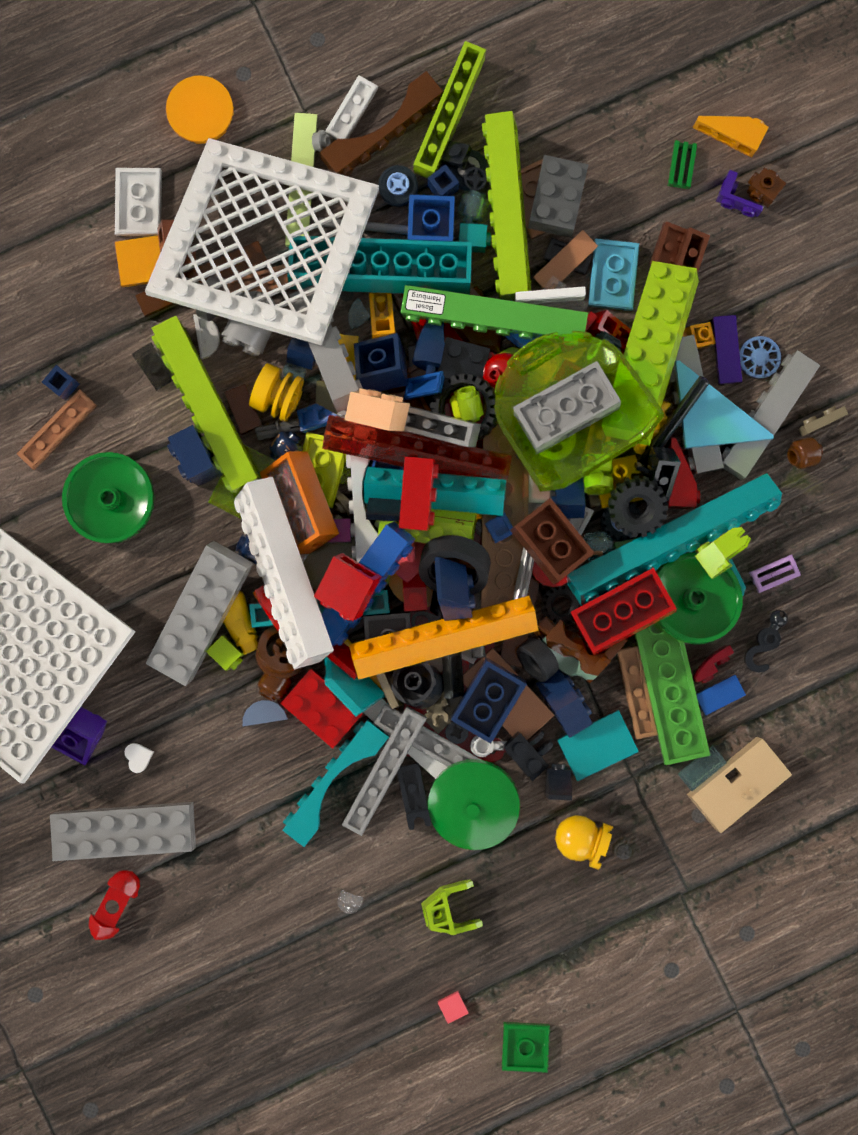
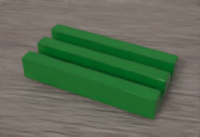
[667,140,697,189]

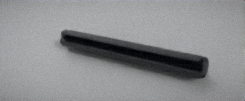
[638,376,709,465]

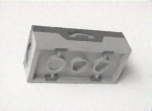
[513,361,621,454]

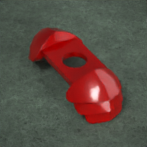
[89,870,140,940]

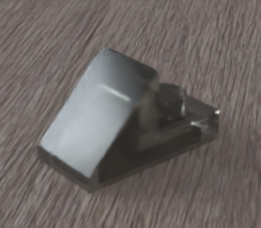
[132,342,173,391]

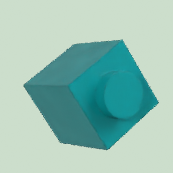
[459,223,491,253]

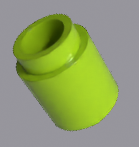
[456,386,484,422]

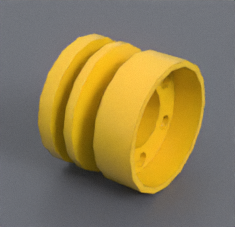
[249,363,304,422]

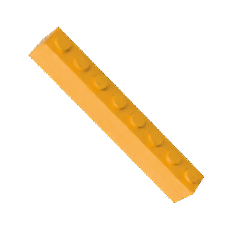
[349,596,538,680]

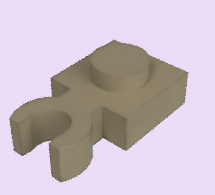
[426,692,451,727]

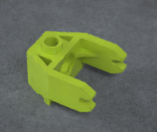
[695,527,751,579]
[421,879,483,935]

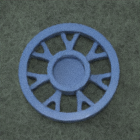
[739,336,781,379]

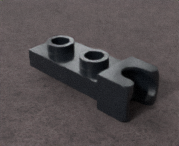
[397,763,432,830]

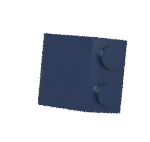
[435,557,476,621]

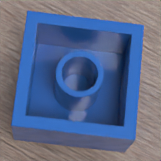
[408,195,455,241]

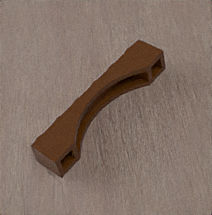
[320,71,443,177]

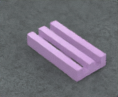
[749,555,801,593]

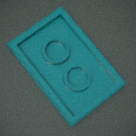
[557,710,639,781]

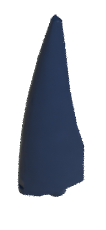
[412,320,445,375]

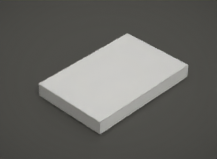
[115,168,162,236]

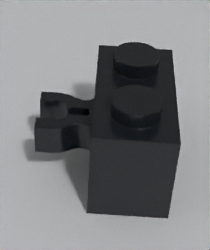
[631,447,681,501]

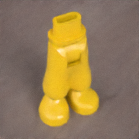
[223,591,259,655]

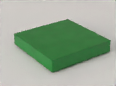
[502,1022,550,1073]

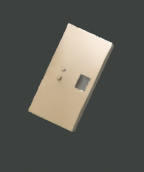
[687,737,792,833]

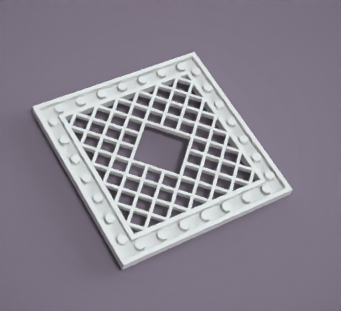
[145,138,379,345]

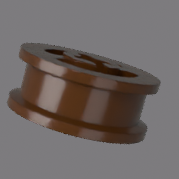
[256,626,303,679]

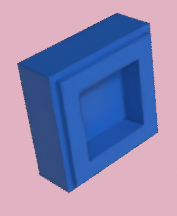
[484,512,513,544]

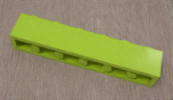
[413,41,486,179]

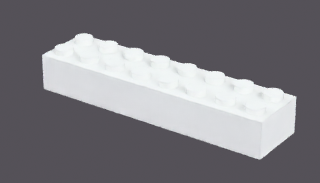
[234,477,334,670]

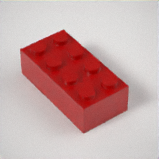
[571,568,677,655]

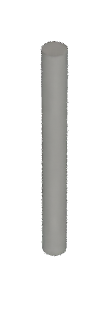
[319,217,408,235]

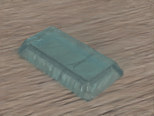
[678,745,727,791]

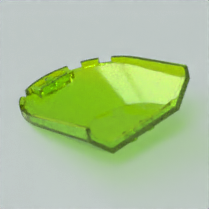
[494,331,664,492]

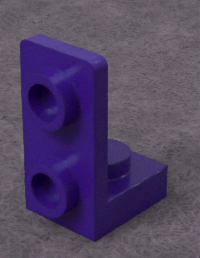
[716,170,763,217]

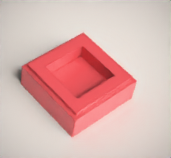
[438,991,469,1024]

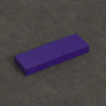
[712,315,742,385]

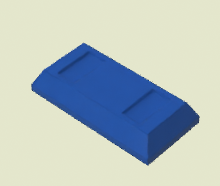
[404,371,444,400]

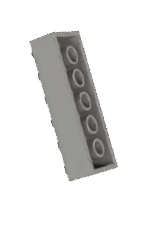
[146,541,254,686]
[50,802,196,861]

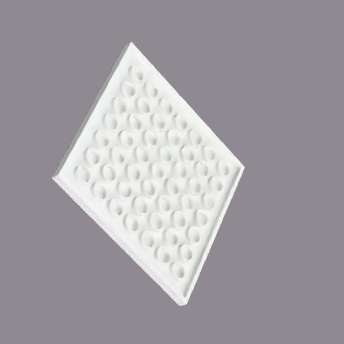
[0,528,136,783]

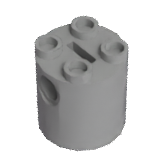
[221,291,276,357]

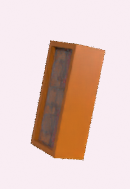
[260,451,339,555]

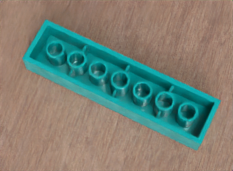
[287,236,472,295]

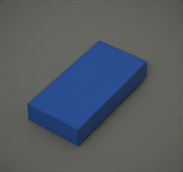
[696,675,746,716]

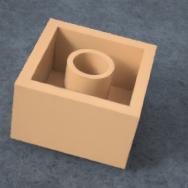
[345,388,410,431]

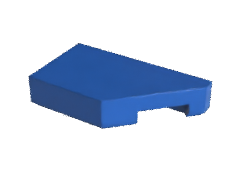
[297,403,341,433]

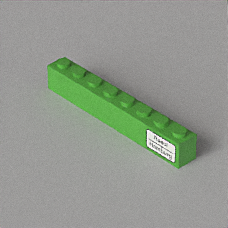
[401,285,588,346]

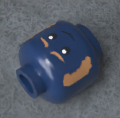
[269,431,303,461]

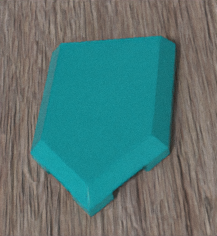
[324,656,385,717]

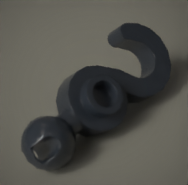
[744,610,788,673]

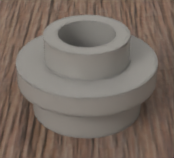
[312,130,330,152]

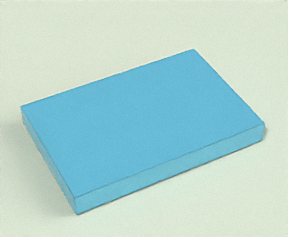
[588,239,640,311]

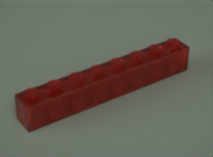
[322,415,512,482]

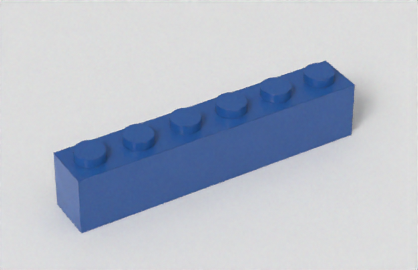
[321,521,415,647]

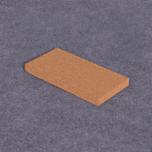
[463,648,555,740]

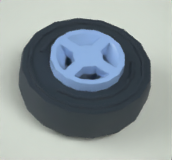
[378,165,418,207]

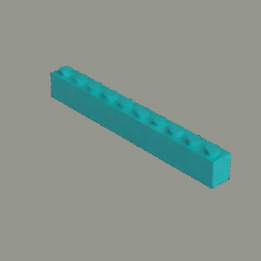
[567,473,782,606]

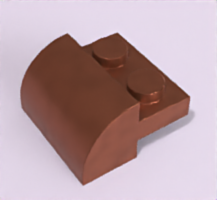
[650,221,710,272]

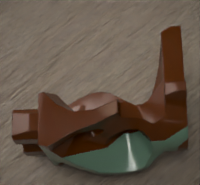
[533,616,628,683]

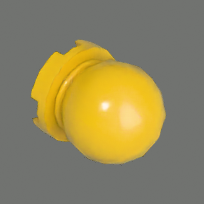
[555,815,613,870]

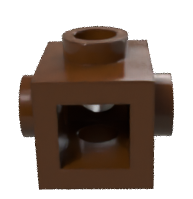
[747,167,786,208]

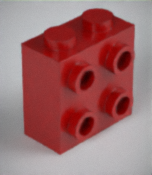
[314,553,382,621]

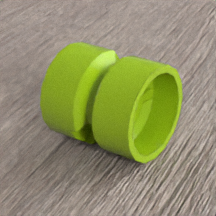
[582,455,614,495]

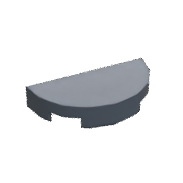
[242,700,288,726]

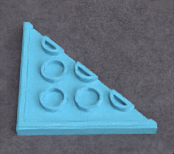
[675,360,774,449]

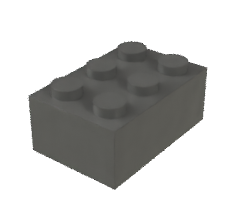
[528,155,588,238]

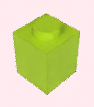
[206,635,244,671]

